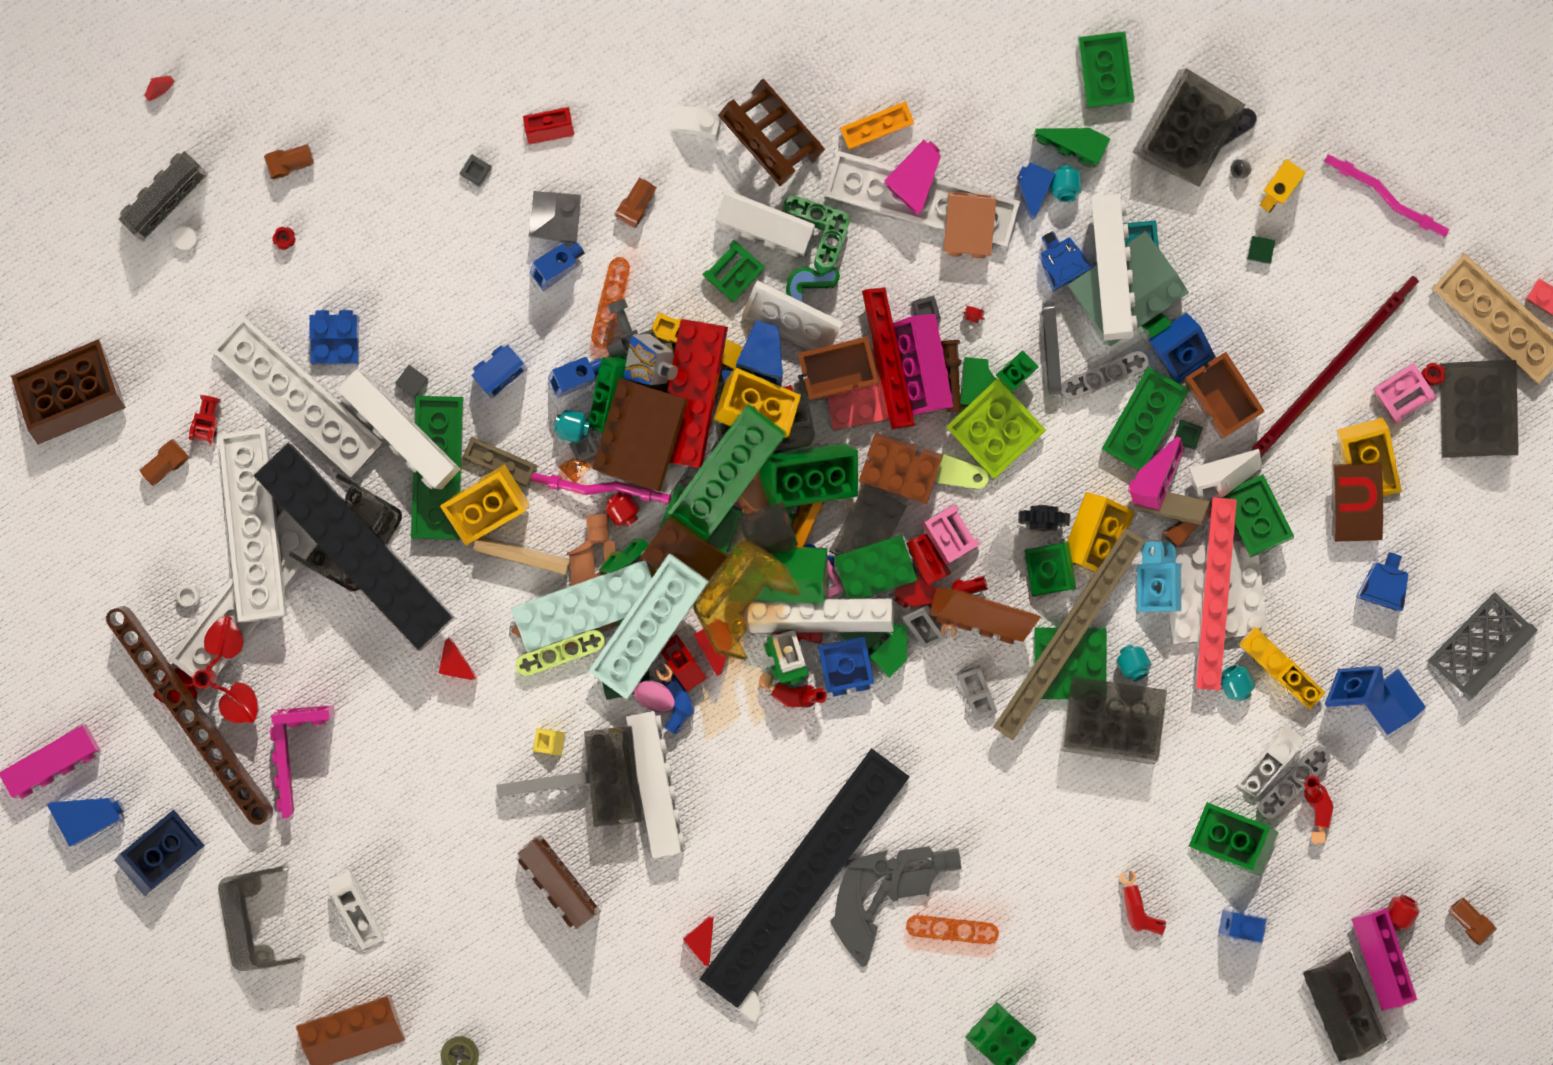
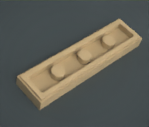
[473,537,570,574]

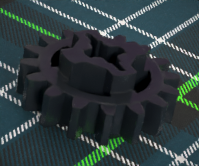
[1018,505,1070,532]

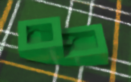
[599,539,649,573]

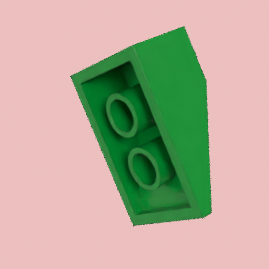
[1189,802,1279,877]

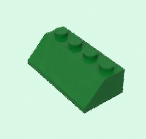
[759,443,858,509]
[729,546,829,603]

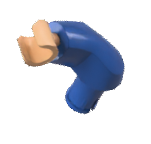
[656,664,695,735]

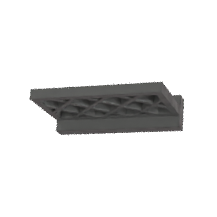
[1428,592,1538,701]

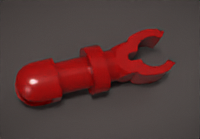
[776,632,823,644]

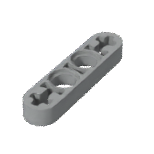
[1061,351,1149,400]
[1257,746,1331,819]
[496,771,590,797]

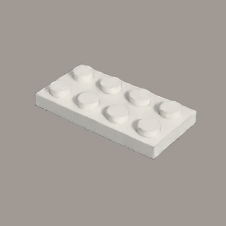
[741,280,843,351]

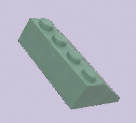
[1067,231,1189,346]

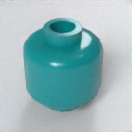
[1051,165,1082,202]
[554,410,590,443]
[1116,645,1152,682]
[1221,664,1255,701]

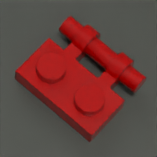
[906,533,951,585]

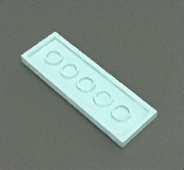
[588,554,709,699]
[511,560,653,653]

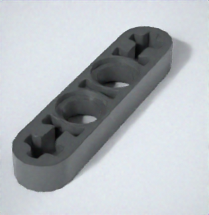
[1042,302,1062,395]

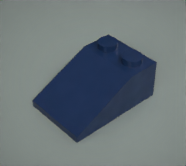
[114,809,205,896]

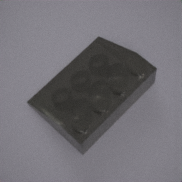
[1133,68,1246,187]
[1439,360,1519,458]
[1060,676,1167,765]

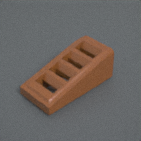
[1161,510,1210,547]

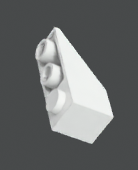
[1190,449,1262,501]
[1237,724,1304,799]

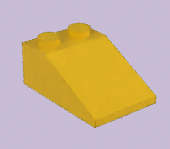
[714,368,801,438]
[1336,417,1402,497]
[440,464,530,546]

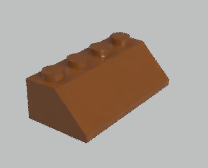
[929,587,1040,644]
[296,994,405,1065]

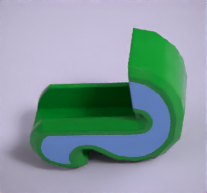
[786,267,840,302]

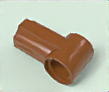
[264,144,315,179]
[614,177,657,228]
[139,439,189,486]
[1448,897,1497,946]

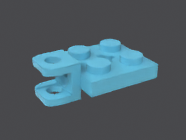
[1137,542,1181,612]

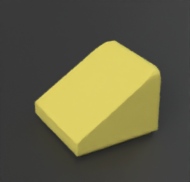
[533,728,565,756]

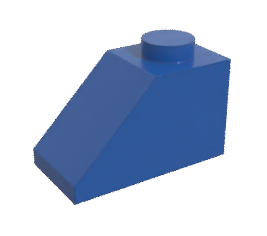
[1017,162,1055,220]

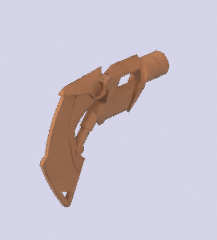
[512,514,618,652]

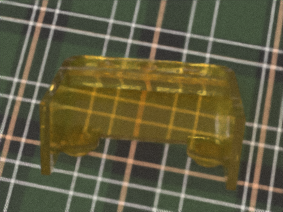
[693,540,801,661]

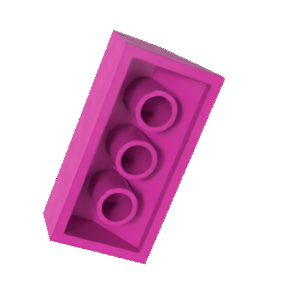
[893,314,953,417]

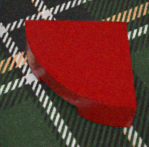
[144,75,175,101]

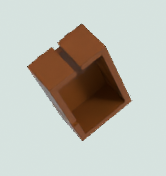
[798,336,879,403]
[1183,352,1265,440]
[859,432,944,504]

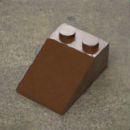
[640,515,729,594]

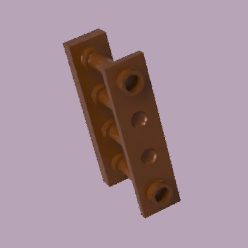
[718,78,826,186]

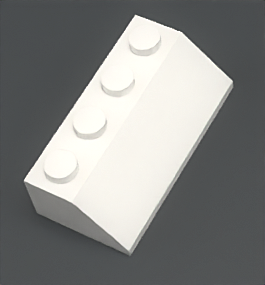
[716,190,815,259]

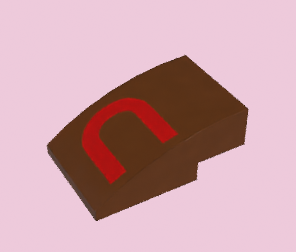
[1331,463,1383,542]

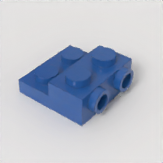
[309,310,359,364]
[818,636,874,697]

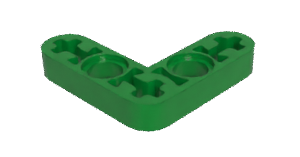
[782,196,850,273]

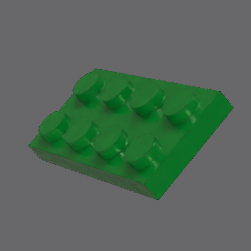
[1101,367,1189,471]

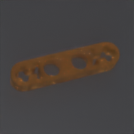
[591,257,630,348]
[906,914,999,944]

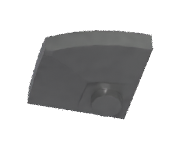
[529,191,581,243]

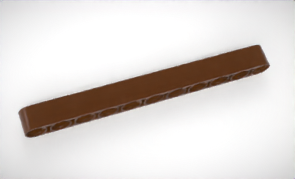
[106,606,273,825]

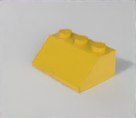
[1067,492,1135,573]

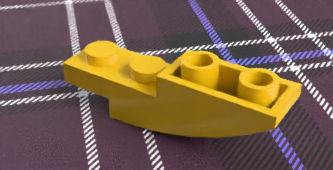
[651,312,743,370]
[1238,627,1326,710]

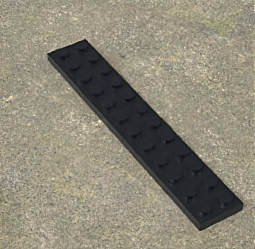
[699,748,910,1008]

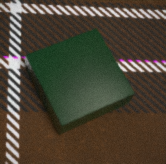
[1247,236,1275,264]
[1174,419,1203,450]

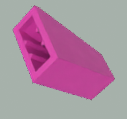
[884,139,941,216]

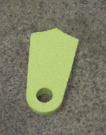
[935,454,989,489]

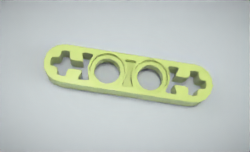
[516,629,605,676]

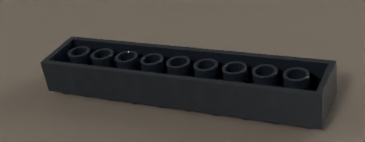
[253,443,456,651]

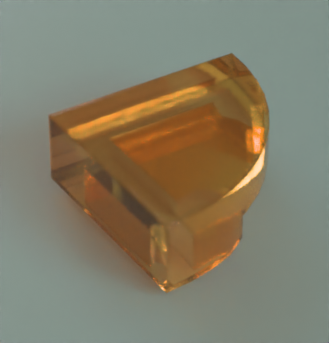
[558,459,592,483]

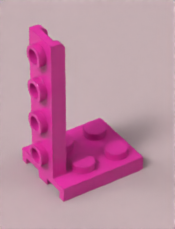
[270,705,335,818]

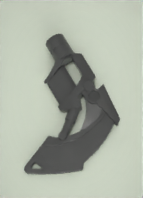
[830,846,962,967]

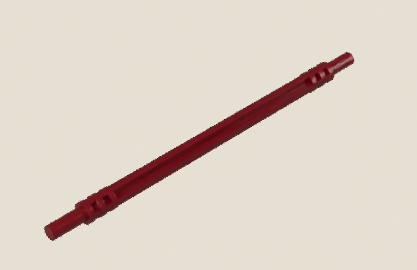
[1251,275,1419,458]

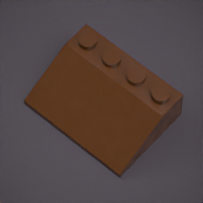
[11,339,126,445]
[592,378,688,492]
[517,835,600,929]

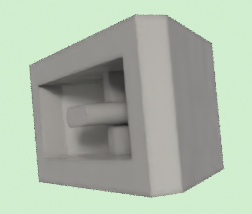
[903,605,945,648]

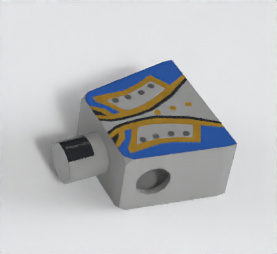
[623,334,678,385]

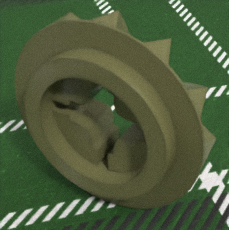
[440,1036,479,1065]

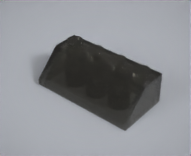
[118,151,208,242]
[584,726,642,827]
[1302,951,1387,1062]

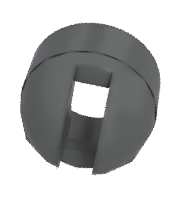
[1230,159,1252,179]

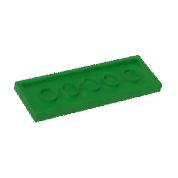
[411,396,464,540]
[668,404,787,541]

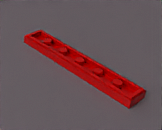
[862,287,915,430]

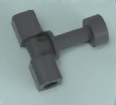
[607,298,657,357]

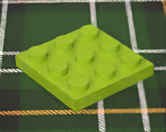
[945,378,1046,479]

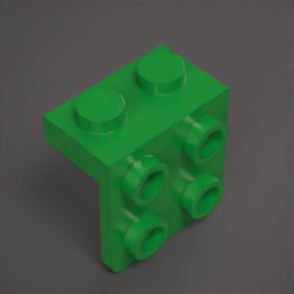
[763,636,809,685]
[965,1001,1036,1065]

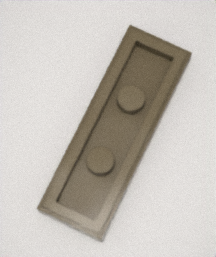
[462,437,537,487]
[1134,492,1210,526]

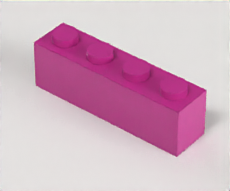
[0,725,100,800]
[1351,908,1418,1010]

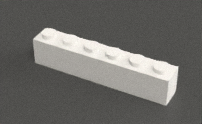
[1091,194,1137,341]
[337,369,461,490]
[747,599,894,633]
[626,711,685,858]

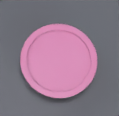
[634,681,674,712]

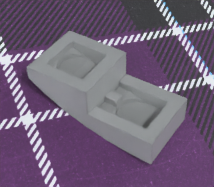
[957,665,998,721]

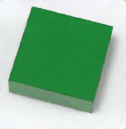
[1141,313,1172,338]

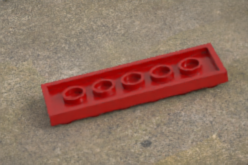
[667,319,728,468]

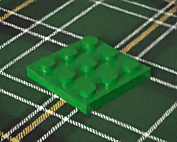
[1034,627,1107,700]

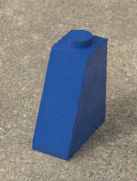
[736,320,783,387]
[47,798,125,847]

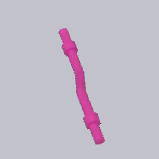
[1323,154,1449,237]
[531,472,672,504]

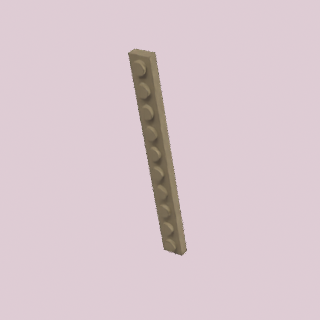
[993,528,1146,741]

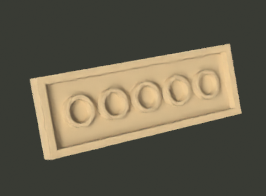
[1431,253,1553,385]

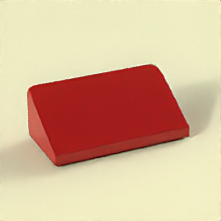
[523,107,574,144]

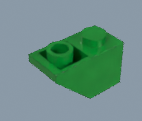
[996,350,1039,393]
[869,623,907,678]

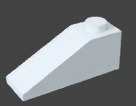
[328,871,384,950]

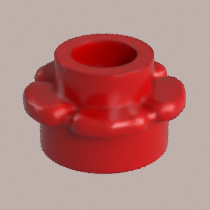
[272,227,296,250]
[962,306,985,324]
[1421,363,1445,386]

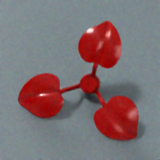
[153,616,258,723]

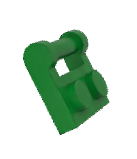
[702,240,765,303]

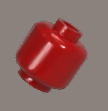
[605,492,640,527]
[1387,894,1420,932]

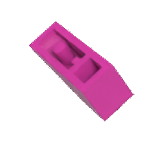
[1128,437,1184,510]

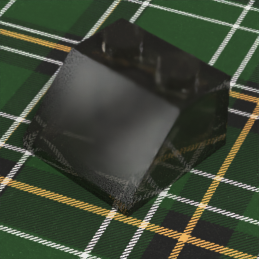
[737,501,798,563]

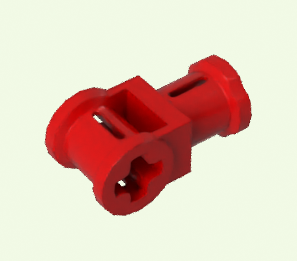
[189,395,221,445]

